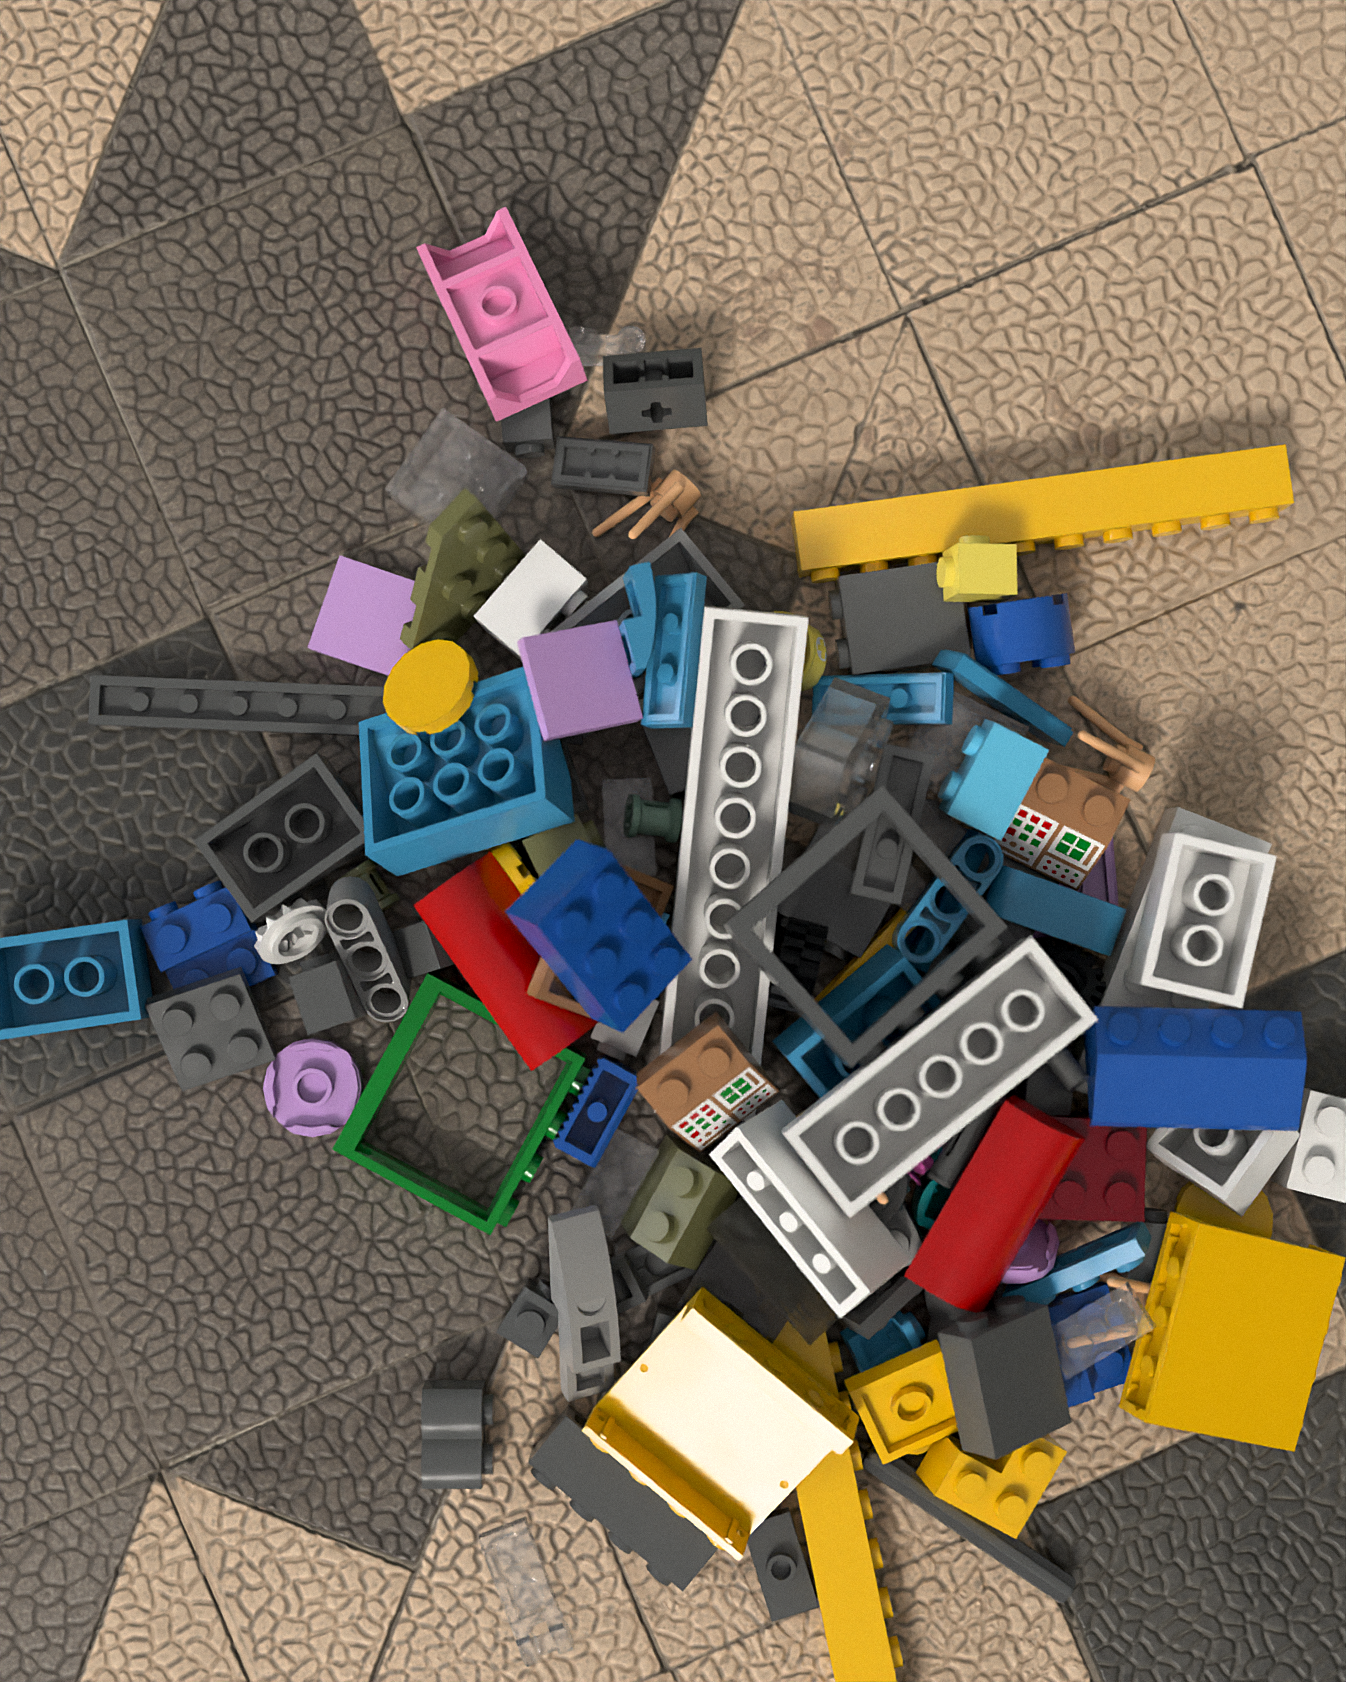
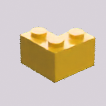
[915,1434,1067,1539]

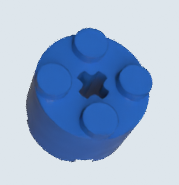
[968,593,1075,675]

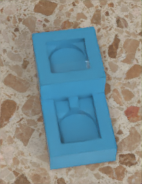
[619,561,656,678]

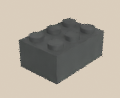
[194,753,365,923]

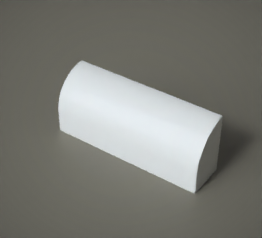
[709,1100,912,1318]

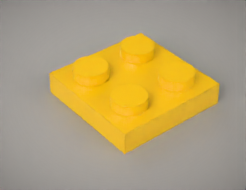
[844,1339,958,1465]

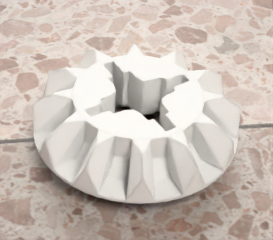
[254,898,328,964]

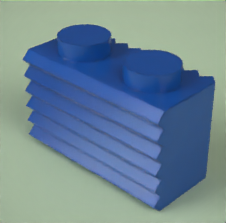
[553,1054,638,1168]

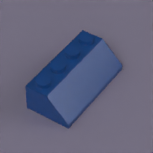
[1083,1006,1307,1131]

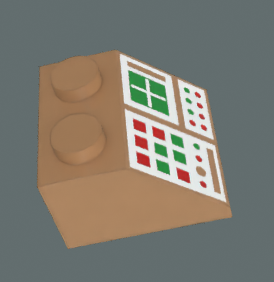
[991,758,1131,891]
[636,1011,779,1152]

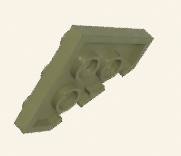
[400,488,526,649]

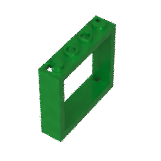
[332,971,591,1235]

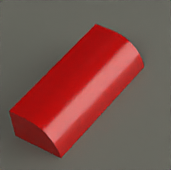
[413,852,599,1071]
[904,1095,1086,1312]

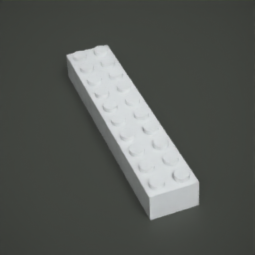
[654,605,809,1121]

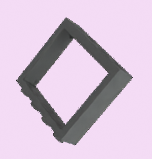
[722,785,1007,1067]

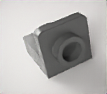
[496,1278,559,1358]

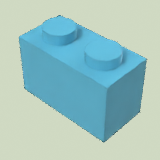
[938,719,1049,841]

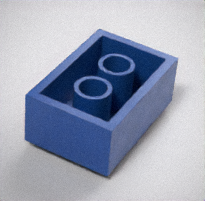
[505,839,692,1033]

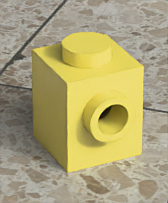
[936,535,1017,603]

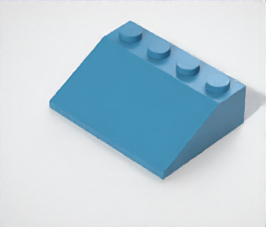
[359,666,575,876]

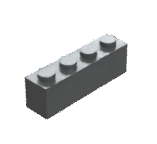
[528,1404,718,1591]

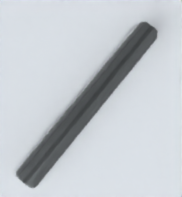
[862,1444,1076,1603]

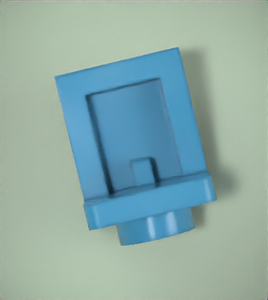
[840,1311,926,1372]

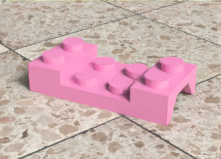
[416,207,587,422]

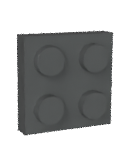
[145,967,277,1091]

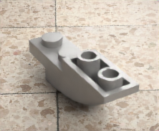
[548,1205,621,1402]

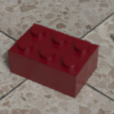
[987,1110,1147,1222]

